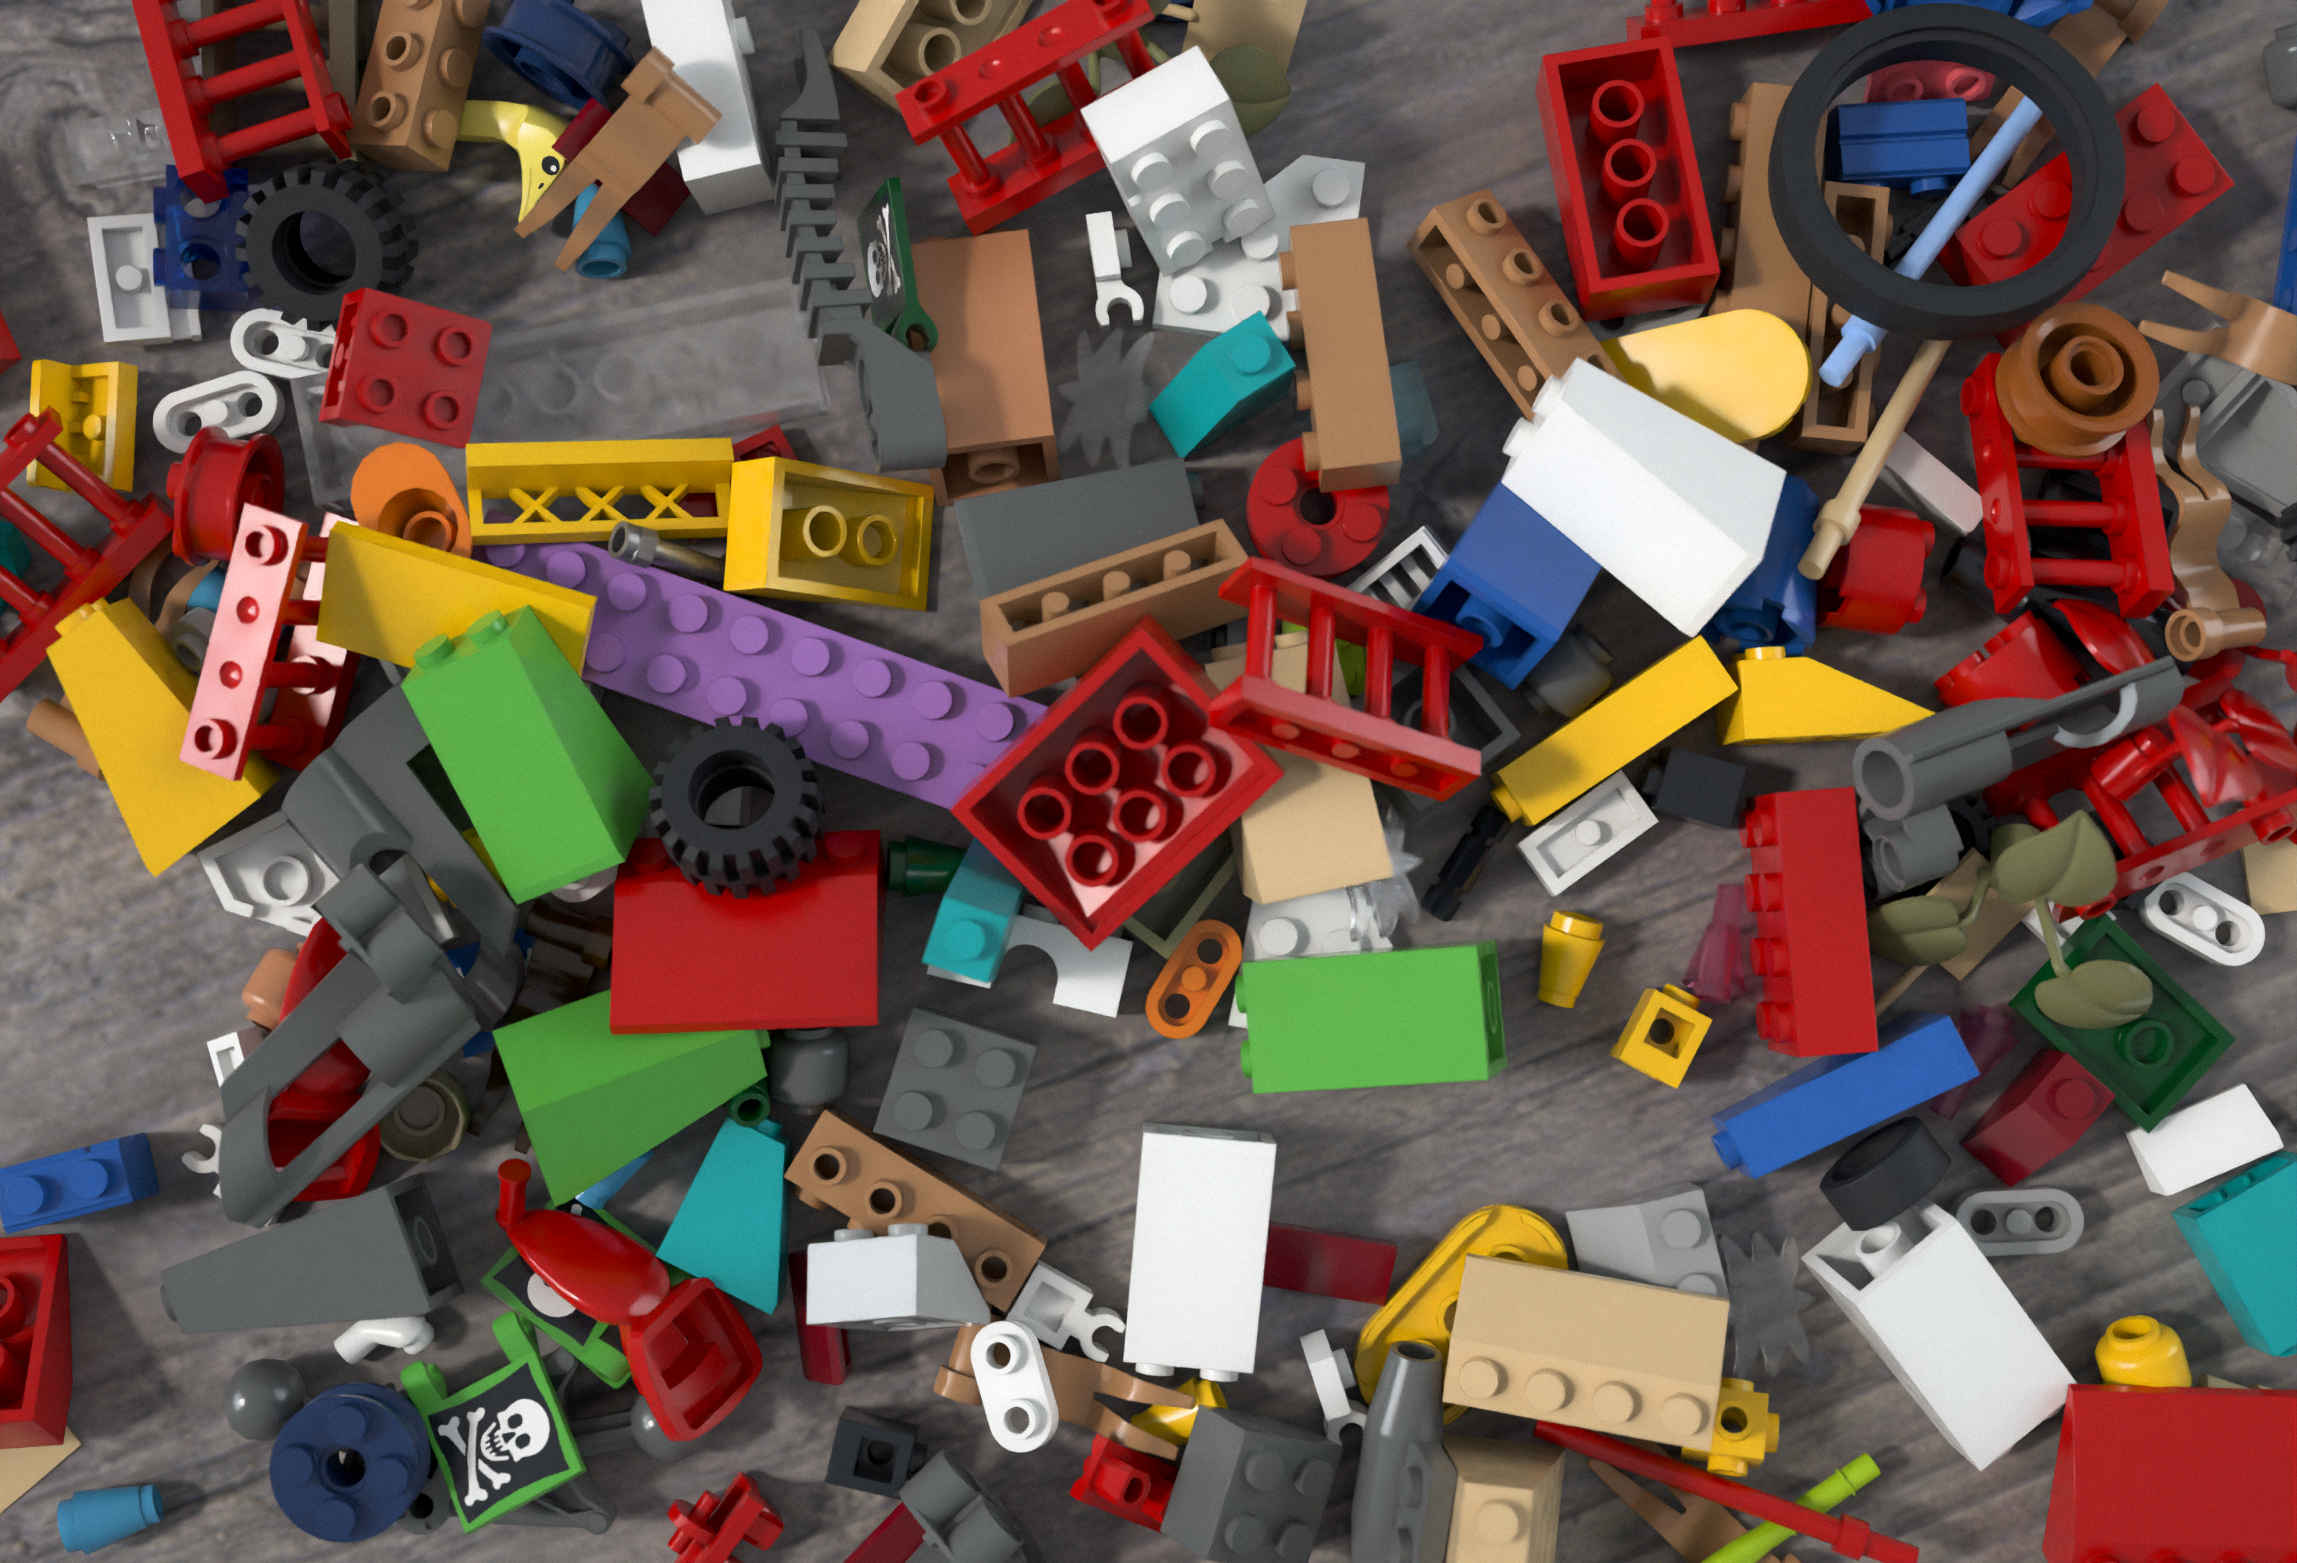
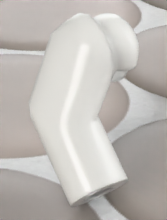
[334,1315,434,1365]

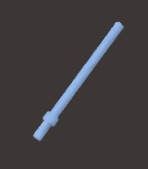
[1819,96,2043,386]

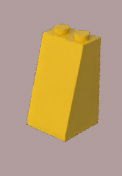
[46,597,282,877]

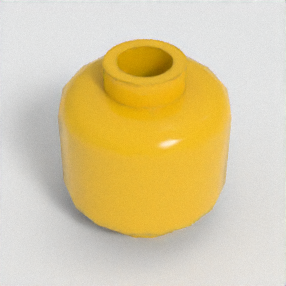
[2095,1315,2192,1387]

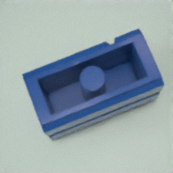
[1824,98,1970,199]
[0,1132,159,1234]

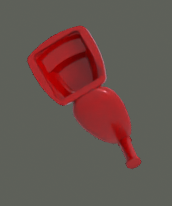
[267,917,381,1202]
[494,1158,763,1442]

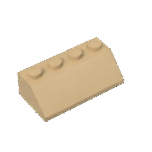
[827,0,1033,139]
[1442,1253,1730,1451]

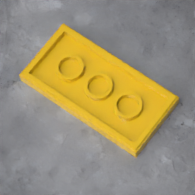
[316,520,597,678]

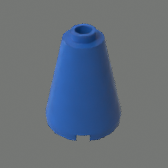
[1697,475,1819,658]

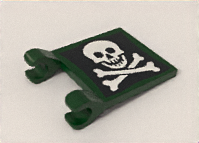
[857,177,939,353]

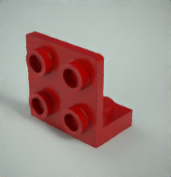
[318,287,492,449]

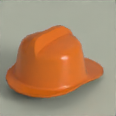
[351,442,474,559]

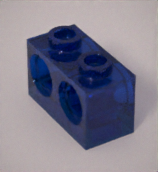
[153,164,250,312]

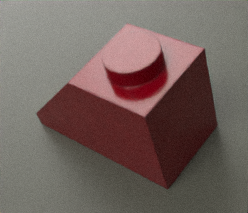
[1959,1048,2116,1187]

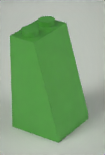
[401,605,657,904]
[1235,938,1507,1094]
[492,989,771,1207]

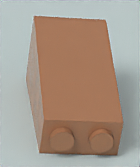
[910,228,1061,507]

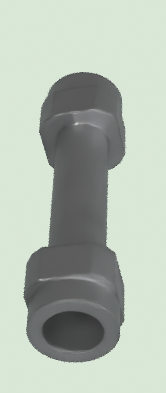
[608,521,753,600]

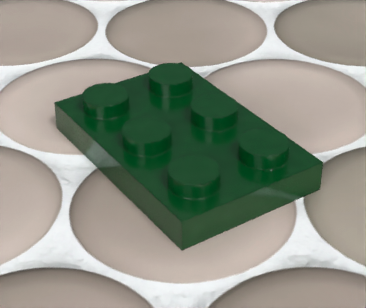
[2007,913,2236,1134]

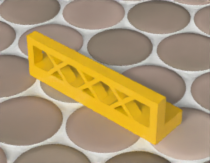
[466,438,734,545]

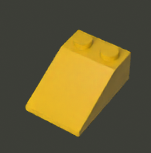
[723,456,934,612]
[1715,646,1936,747]

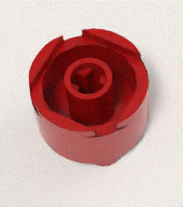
[1817,498,1935,636]
[1933,610,2092,739]

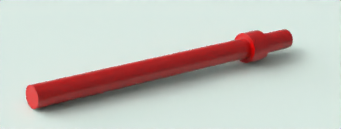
[1532,1419,1919,1563]

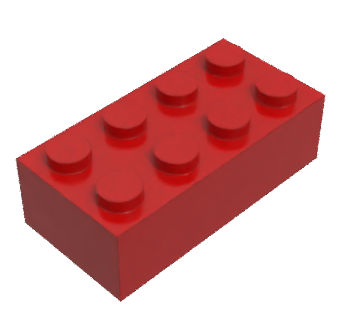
[1535,35,1721,323]
[1936,82,2235,350]
[1738,786,1879,1058]

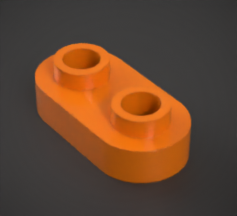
[1145,919,1242,1039]

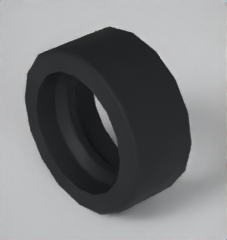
[1819,1116,1951,1231]

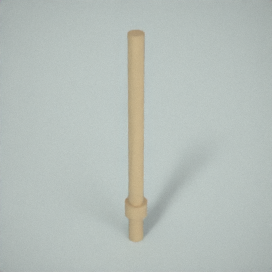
[1798,339,1952,580]

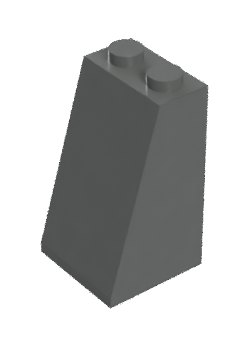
[953,457,1207,616]
[159,1173,465,1334]

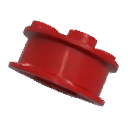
[166,425,285,567]
[1245,437,1390,580]

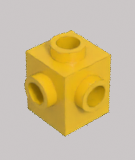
[1680,1378,1779,1477]

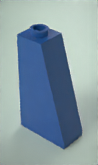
[1710,1010,1980,1179]

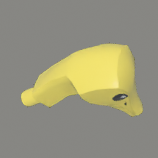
[456,100,571,233]

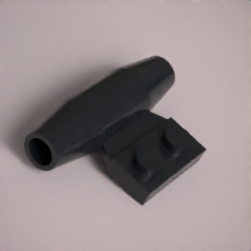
[1940,469,2196,677]

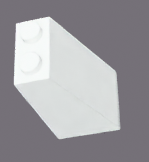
[1501,357,1787,638]
[1123,1122,1276,1382]
[1801,1196,2077,1471]

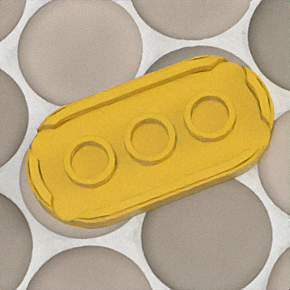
[1599,309,1813,445]
[1353,1204,1569,1425]

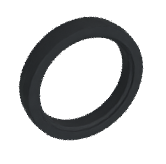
[1768,3,2126,341]

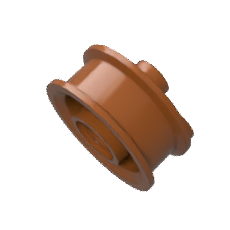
[1995,302,2160,459]

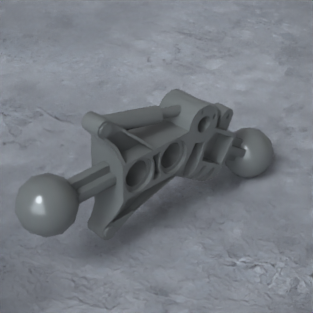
[223,1346,711,1535]

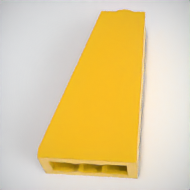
[1489,635,1739,827]

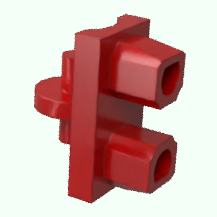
[1069,1434,1179,1533]
[667,1471,784,1563]

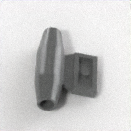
[1351,1341,1458,1563]

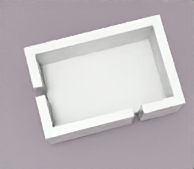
[1080,45,1276,278]

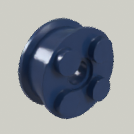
[481,0,635,112]
[269,1382,432,1543]

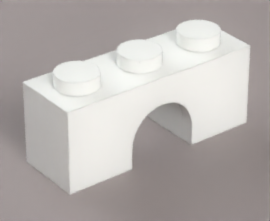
[927,903,1133,1018]

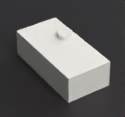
[641,0,775,215]

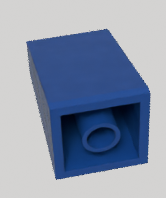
[1410,469,1602,691]

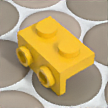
[26,359,138,496]

